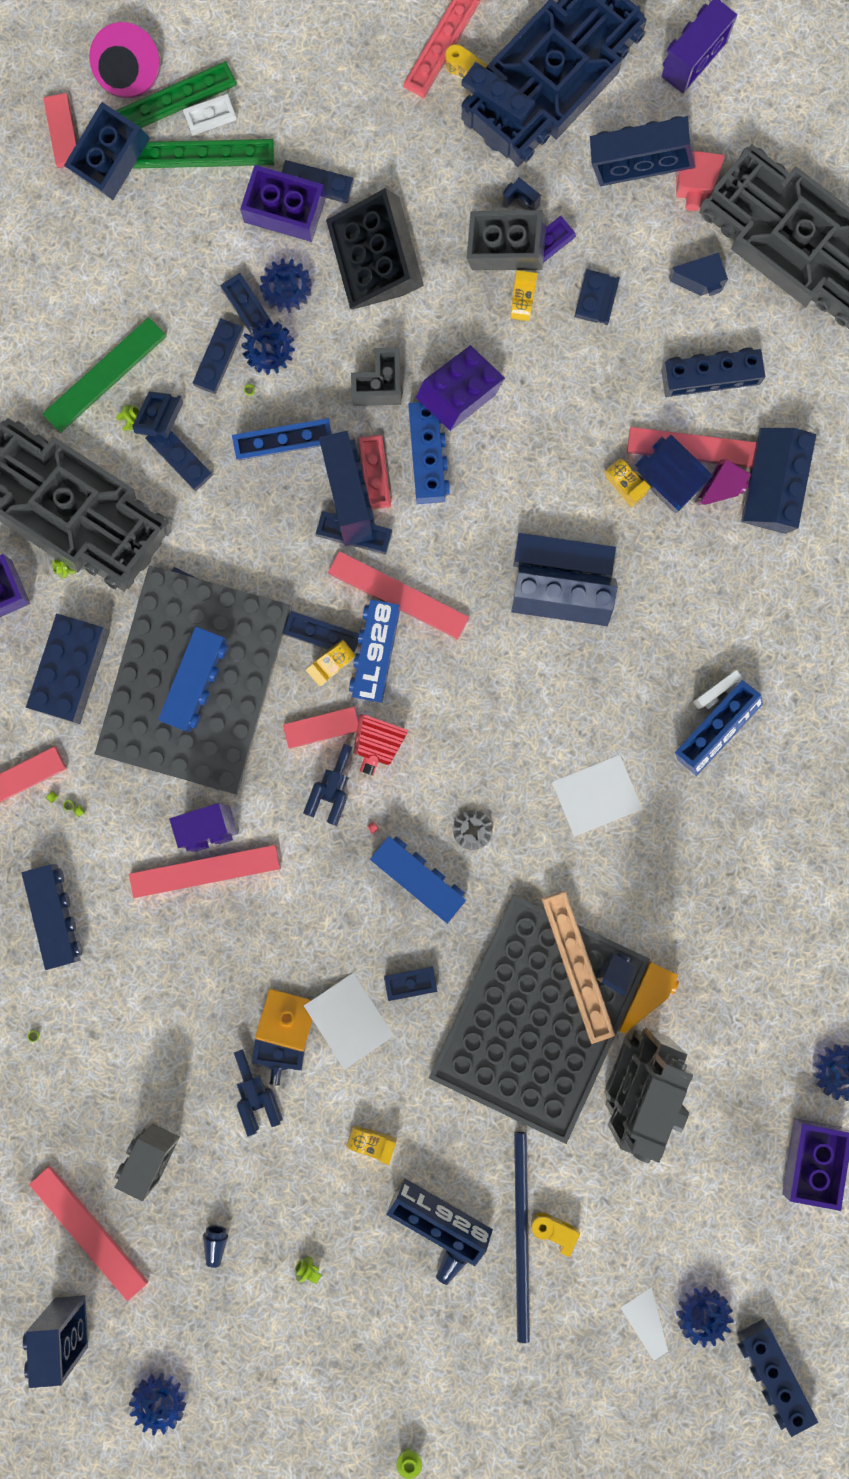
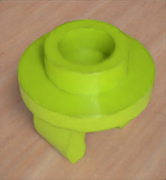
[116,404,140,431]
[52,558,76,579]
[294,1256,322,1284]
[396,1448,422,1479]

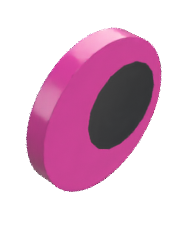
[89,22,160,99]

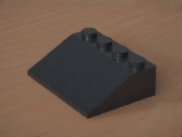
[326,188,424,310]

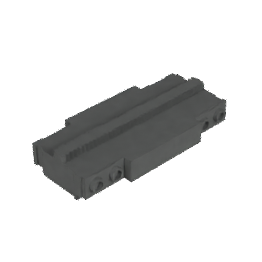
[699,144,849,329]
[0,418,170,592]
[604,1028,693,1163]

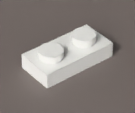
[183,94,237,136]
[693,670,743,710]

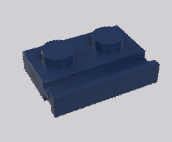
[574,269,620,326]
[132,391,183,438]

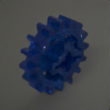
[260,258,312,313]
[241,319,295,375]
[813,1044,849,1101]
[676,1287,734,1348]
[129,1373,187,1436]

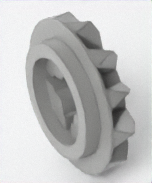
[453,810,493,850]

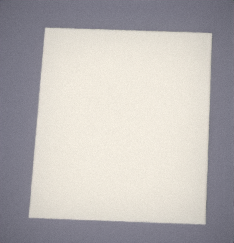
[552,755,642,837]
[304,972,394,1070]
[621,1287,669,1361]

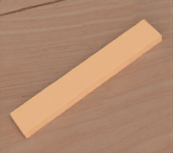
[541,891,615,1044]

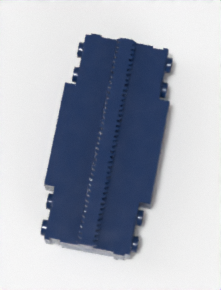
[461,0,647,168]

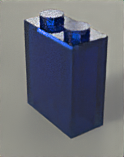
[635,435,713,513]

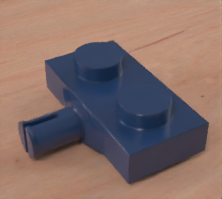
[252,1039,306,1086]

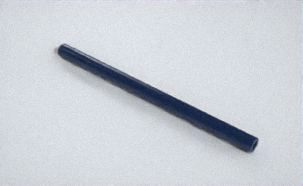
[514,1132,530,1343]

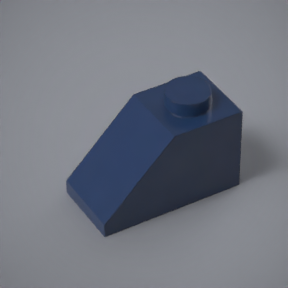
[669,253,728,296]
[595,951,636,996]

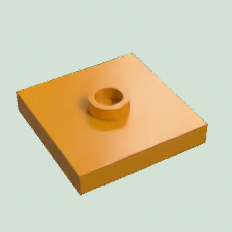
[255,989,313,1052]

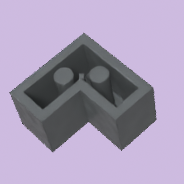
[351,347,401,406]

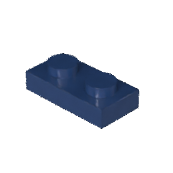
[384,966,438,1001]

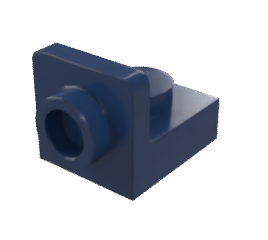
[503,177,541,210]

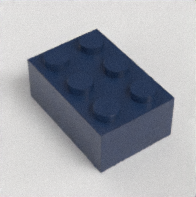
[64,102,150,200]

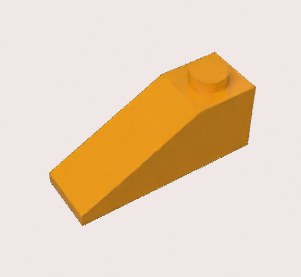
[618,961,679,1034]

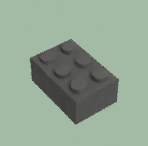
[466,210,547,270]
[114,1124,180,1202]

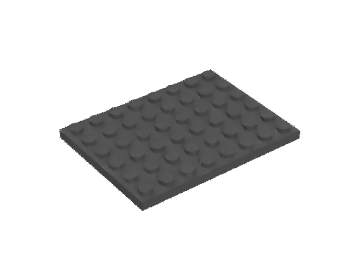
[95,565,291,794]
[429,894,650,1144]

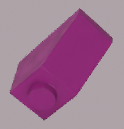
[695,459,751,505]

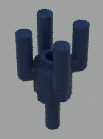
[303,744,353,826]
[233,1049,283,1137]

